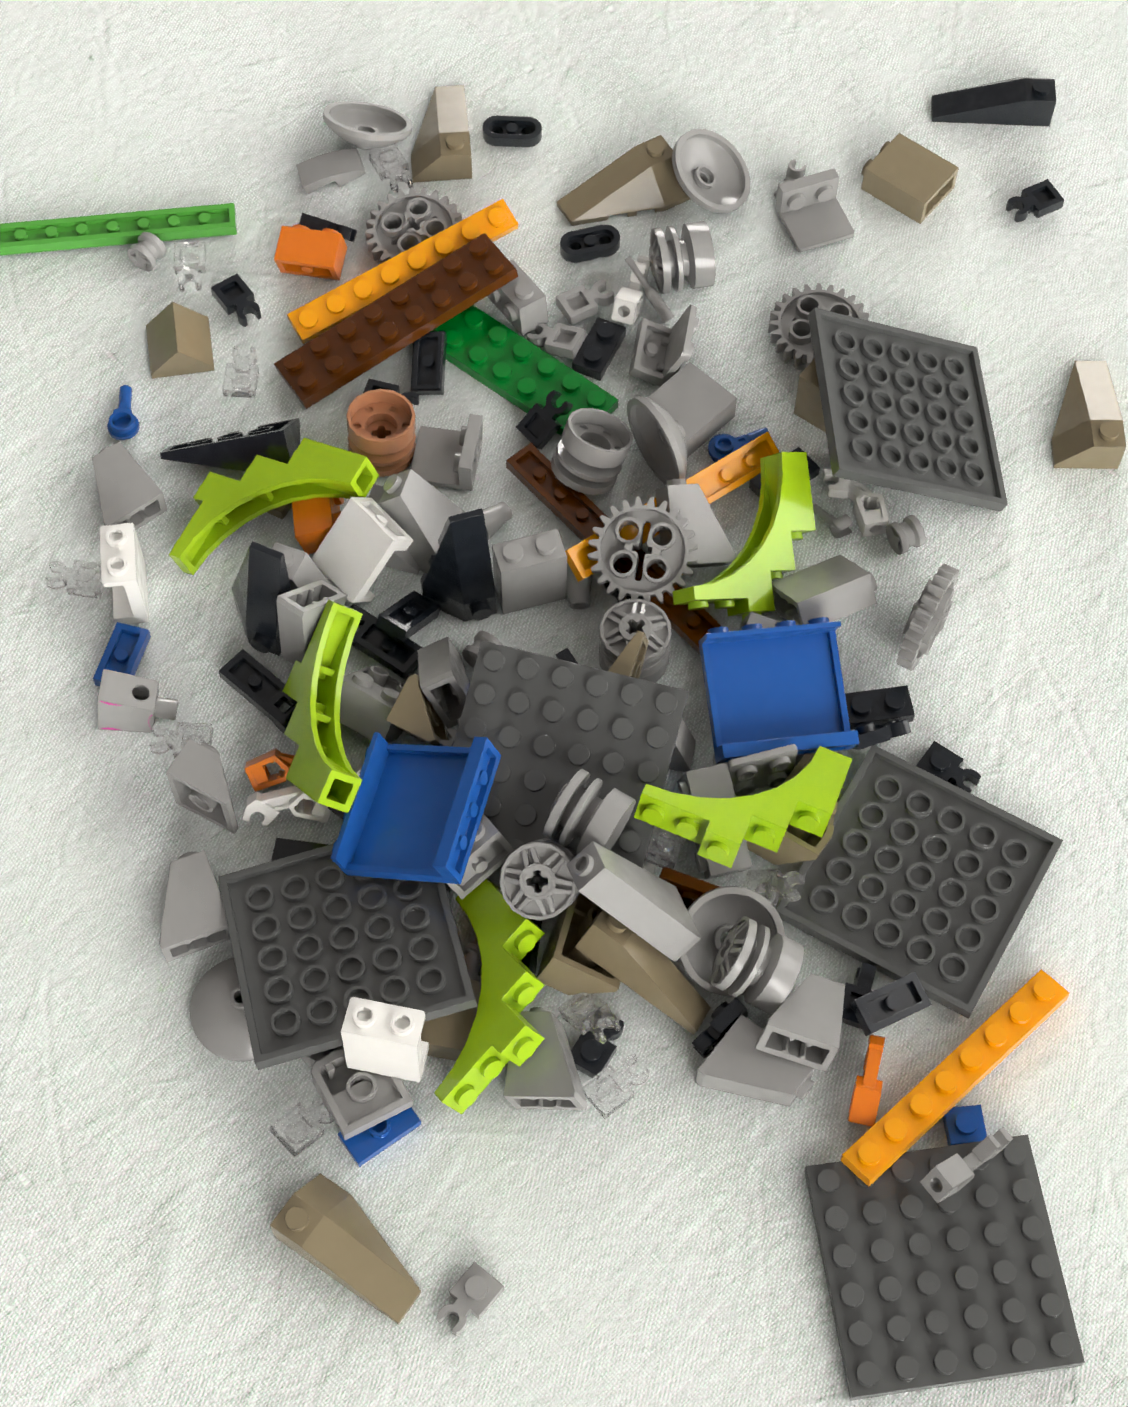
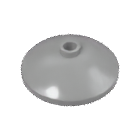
[323,101,412,150]
[672,129,750,213]
[627,396,687,485]
[680,886,785,996]
[189,957,254,1062]

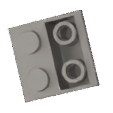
[340,665,406,743]

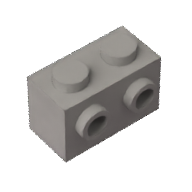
[488,259,549,336]

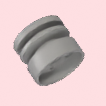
[649,221,716,294]
[551,408,633,495]
[599,599,671,683]
[543,769,636,855]
[500,838,580,920]
[710,916,804,1014]

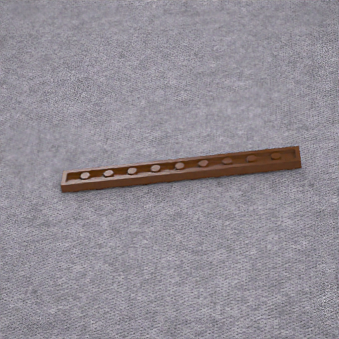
[506,443,722,655]

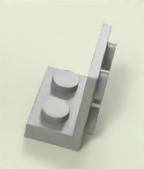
[775,168,854,253]
[410,414,484,491]
[713,744,798,796]
[447,813,515,899]

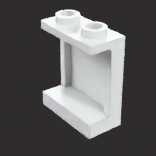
[312,497,413,603]
[99,523,149,625]
[341,997,429,1082]

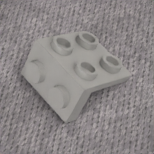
[629,304,699,386]

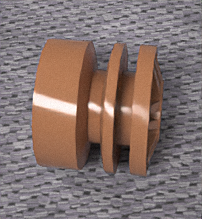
[346,389,416,477]

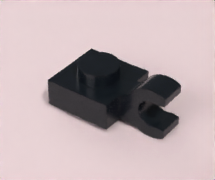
[842,962,877,1029]

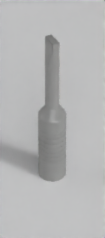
[625,256,674,323]

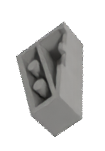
[677,763,752,880]

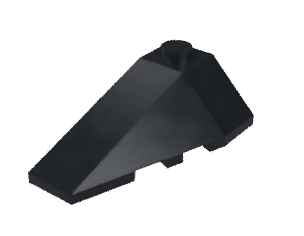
[160,418,300,471]
[420,508,497,622]
[232,541,291,656]

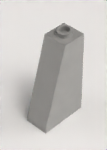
[567,841,702,962]

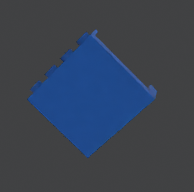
[698,617,859,764]
[331,732,501,884]

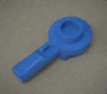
[107,385,140,440]
[708,427,770,462]

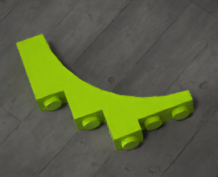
[169,438,379,575]
[672,452,816,621]
[282,599,363,813]
[634,746,852,868]
[434,878,545,1114]

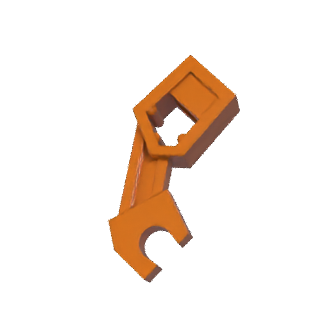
[244,748,295,792]
[847,1034,885,1127]

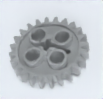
[365,187,462,263]
[768,283,869,368]
[588,496,698,604]
[896,564,959,671]

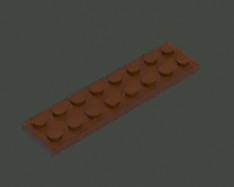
[274,233,518,409]

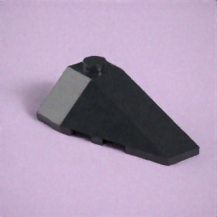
[931,77,1056,127]

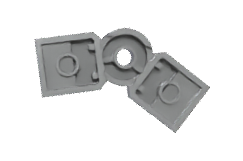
[301,1046,413,1140]

